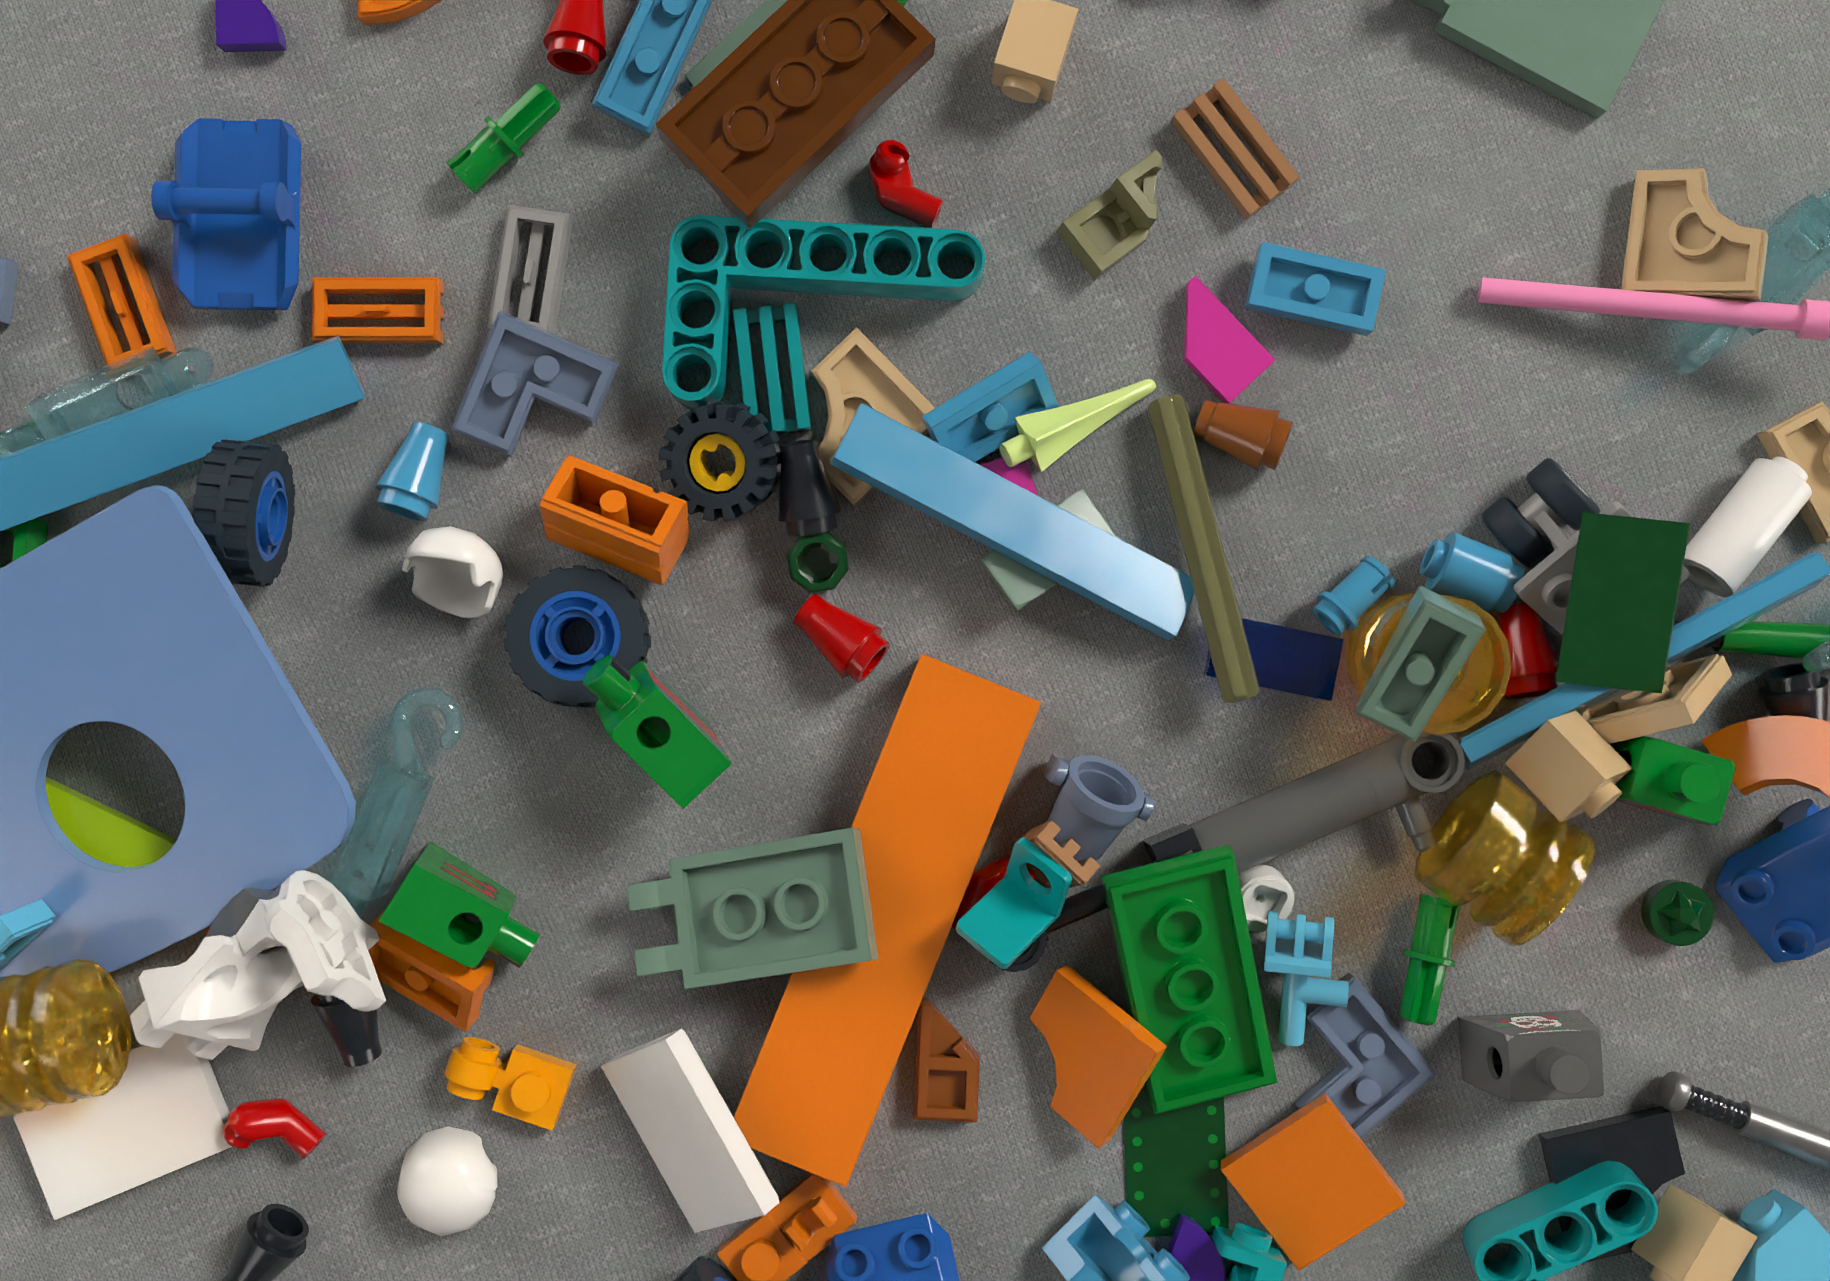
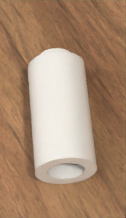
[1683,456,1812,597]

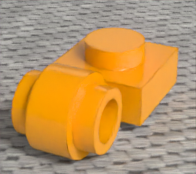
[444,1037,578,1131]

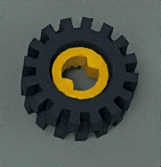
[658,401,781,521]

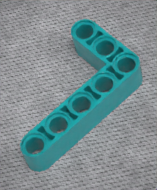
[662,215,985,410]
[1462,1161,1658,1281]

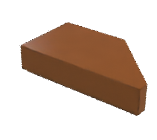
[914,997,980,1122]

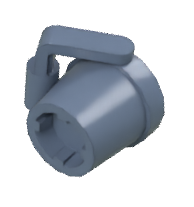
[1043,754,1155,861]

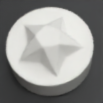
[1238,865,1294,932]

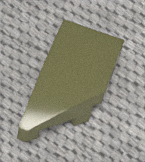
[1056,150,1162,281]

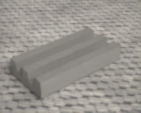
[488,204,574,334]

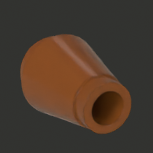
[1193,399,1293,471]

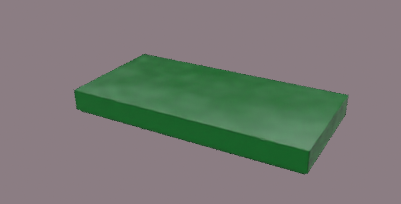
[1101,844,1277,1114]

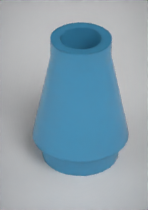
[376,422,449,521]

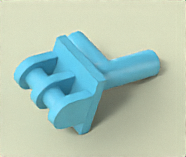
[1264,911,1349,1046]

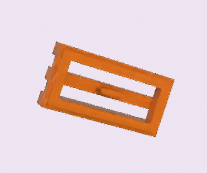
[66,233,178,376]
[312,277,444,344]

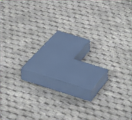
[451,311,620,455]
[1294,973,1437,1139]

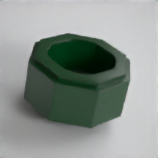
[786,531,849,593]

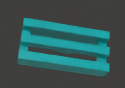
[733,302,811,435]

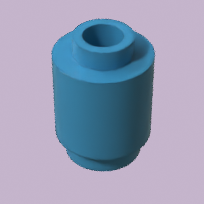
[1420,532,1524,613]

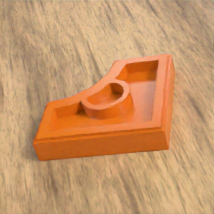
[1029,964,1167,1149]

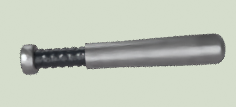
[1658,1071,1830,1171]

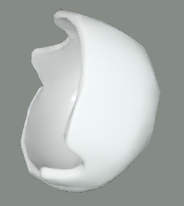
[402,526,503,618]
[397,1126,498,1236]

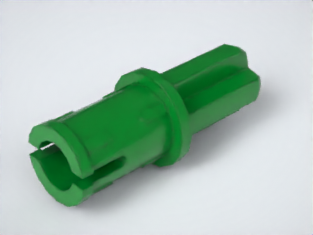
[446,83,561,194]
[1399,894,1462,1026]

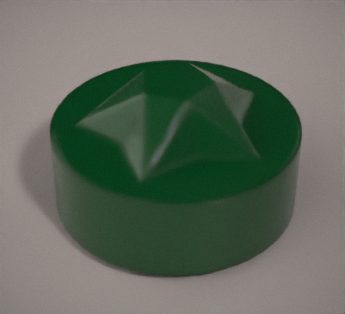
[1641,880,1714,946]

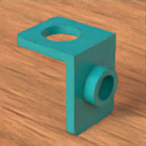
[956,837,1072,969]

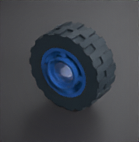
[192,439,295,587]
[504,565,651,708]

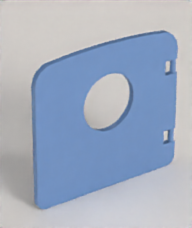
[0,485,356,998]

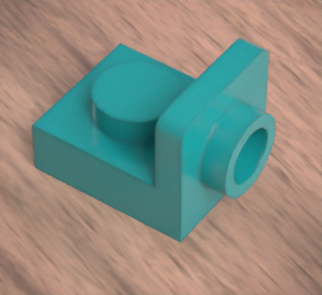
[1212,1223,1287,1281]

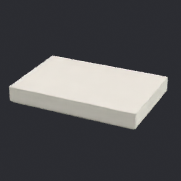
[601,1028,780,1233]
[7,1033,232,1220]

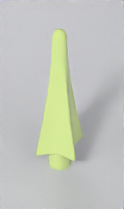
[999,379,1156,472]

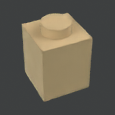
[992,0,1079,103]
[1505,710,1632,823]
[1631,1183,1758,1281]

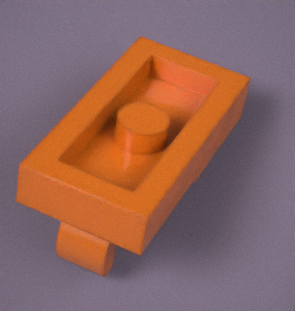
[368,913,495,1032]
[717,1172,857,1281]

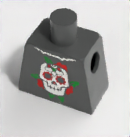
[1458,1010,1604,1102]

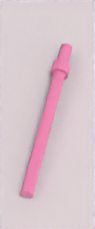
[1478,277,1830,341]

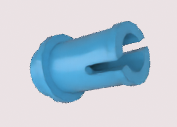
[1312,555,1395,636]

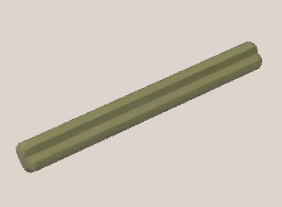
[1148,394,1260,703]

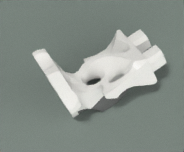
[130,870,386,1060]

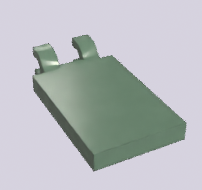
[1409,0,1664,119]
[626,828,879,989]

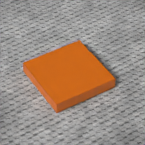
[1221,1093,1406,1271]

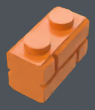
[539,455,690,586]

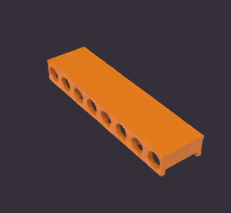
[734,653,1041,1187]

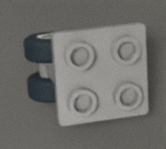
[1482,458,1690,636]

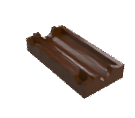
[656,0,936,230]

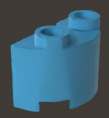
[1042,1194,1190,1281]

